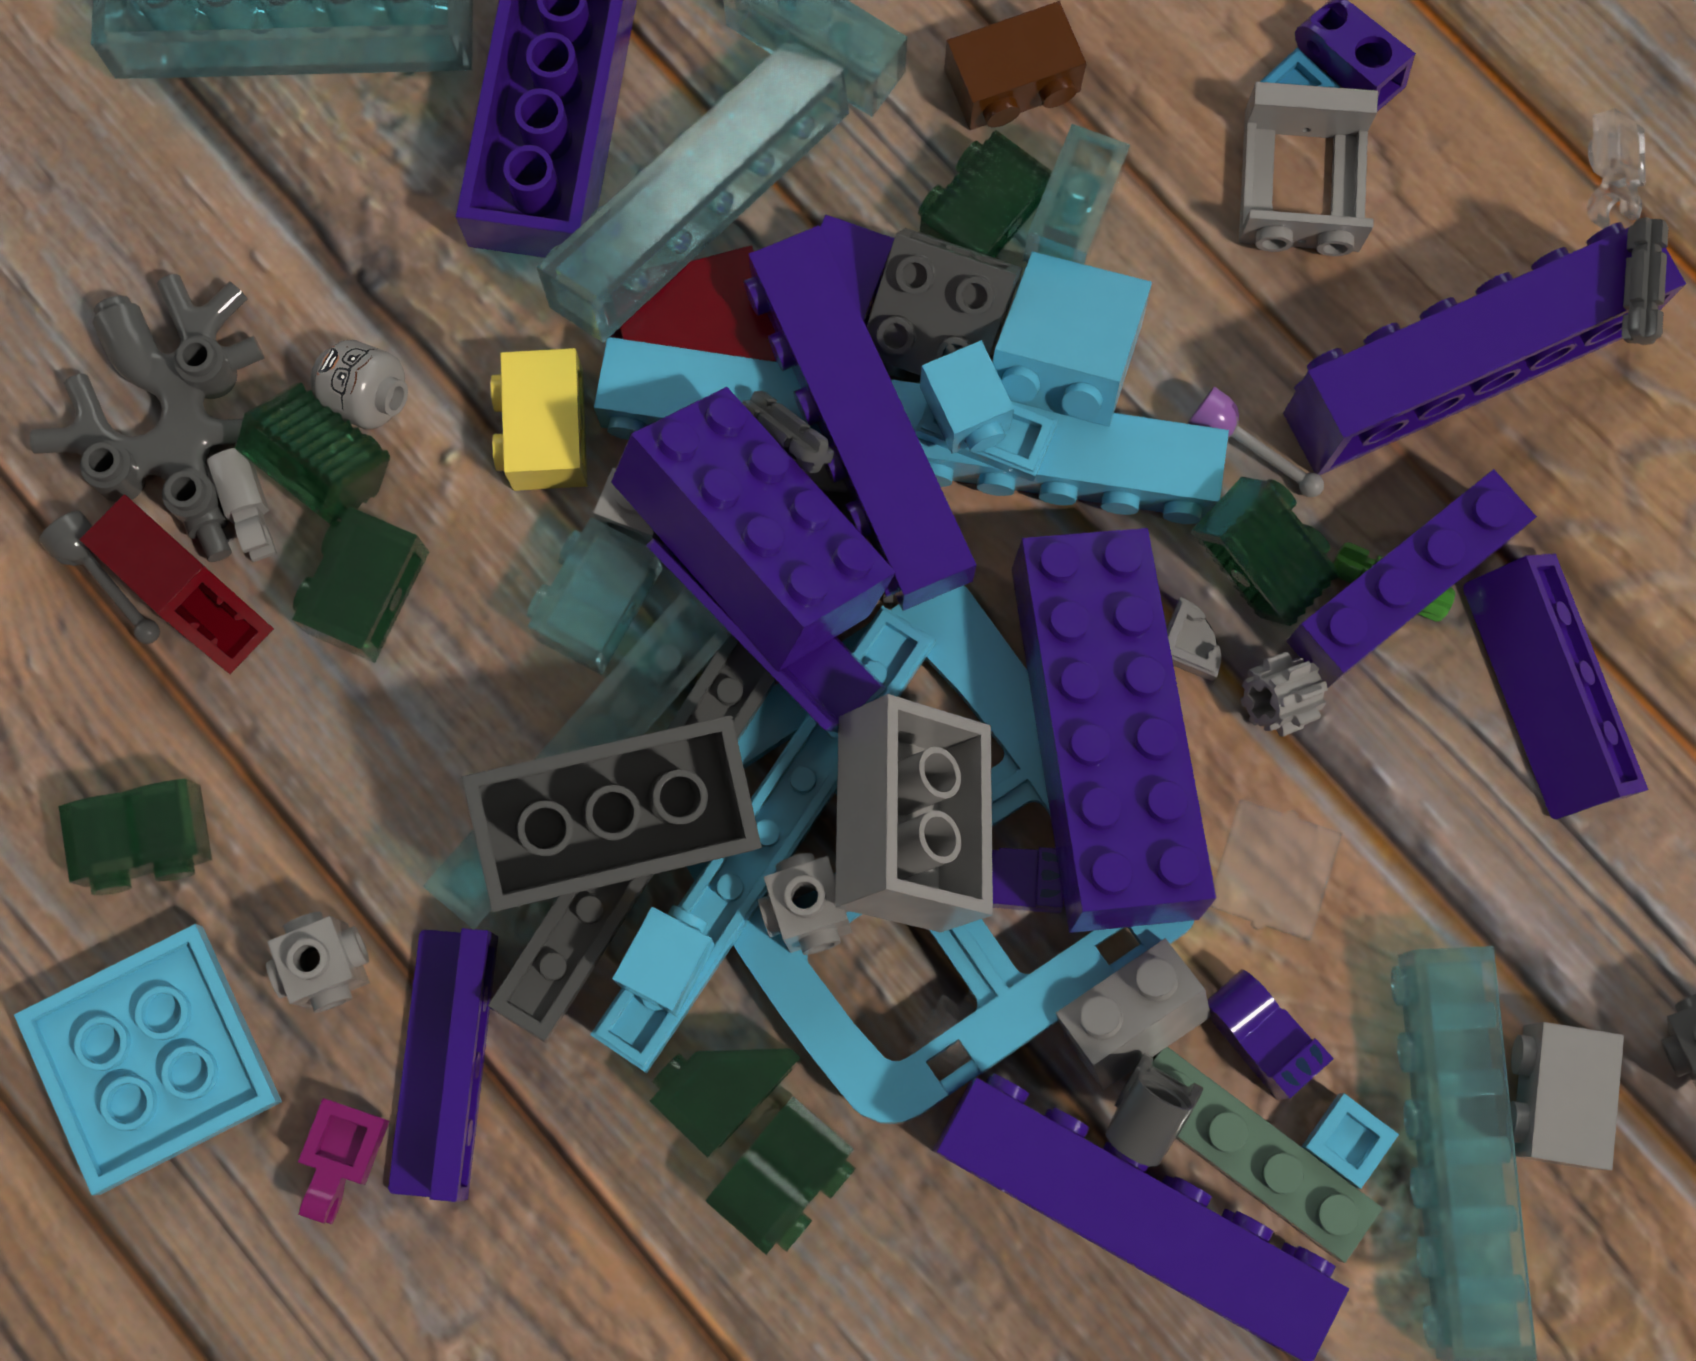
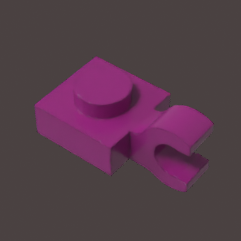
[298,1098,390,1224]

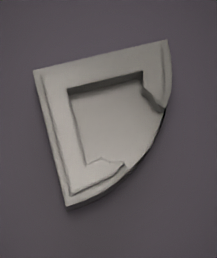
[1167,597,1221,682]

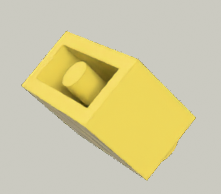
[491,348,588,491]

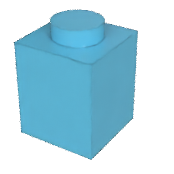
[920,340,1014,454]
[612,905,715,1017]

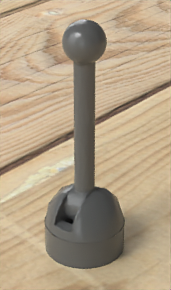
[39,511,160,644]

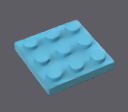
[14,924,282,1195]

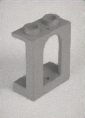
[1239,82,1378,256]

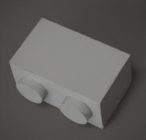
[1056,938,1211,1091]
[1505,1022,1624,1170]

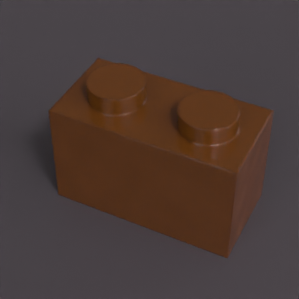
[944,1,1086,130]

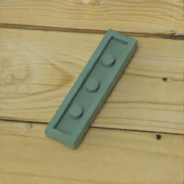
[1153,1047,1383,1263]

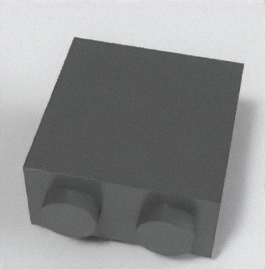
[867,228,1023,378]

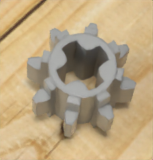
[1240,652,1328,737]

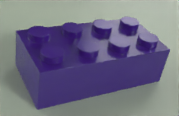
[611,387,896,672]

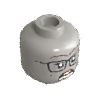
[310,340,408,430]

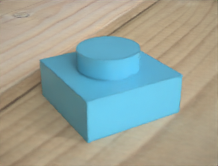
[1301,1093,1399,1189]

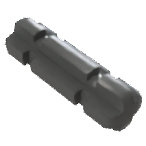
[1622,217,1669,345]
[742,391,834,473]

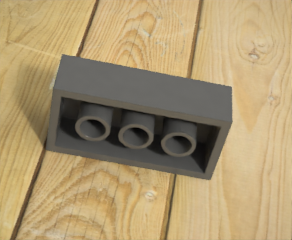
[461,715,762,912]

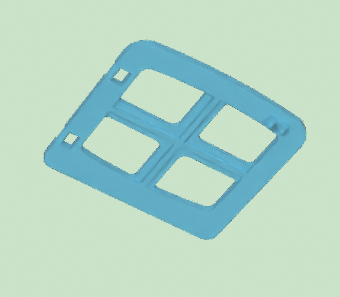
[687,585,1195,1124]

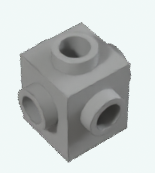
[758,853,853,955]
[266,912,370,1013]

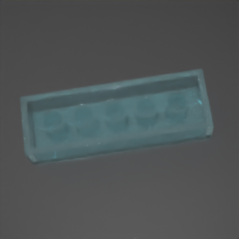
[91,0,473,79]

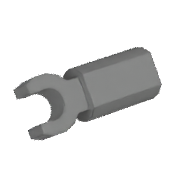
[207,447,277,562]

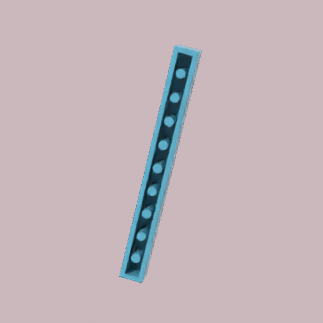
[594,337,1229,524]

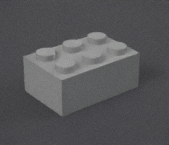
[835,694,993,932]

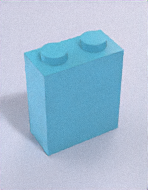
[993,251,1152,427]

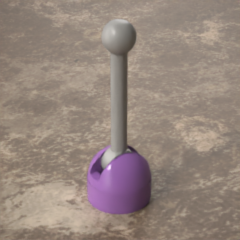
[1187,386,1324,497]

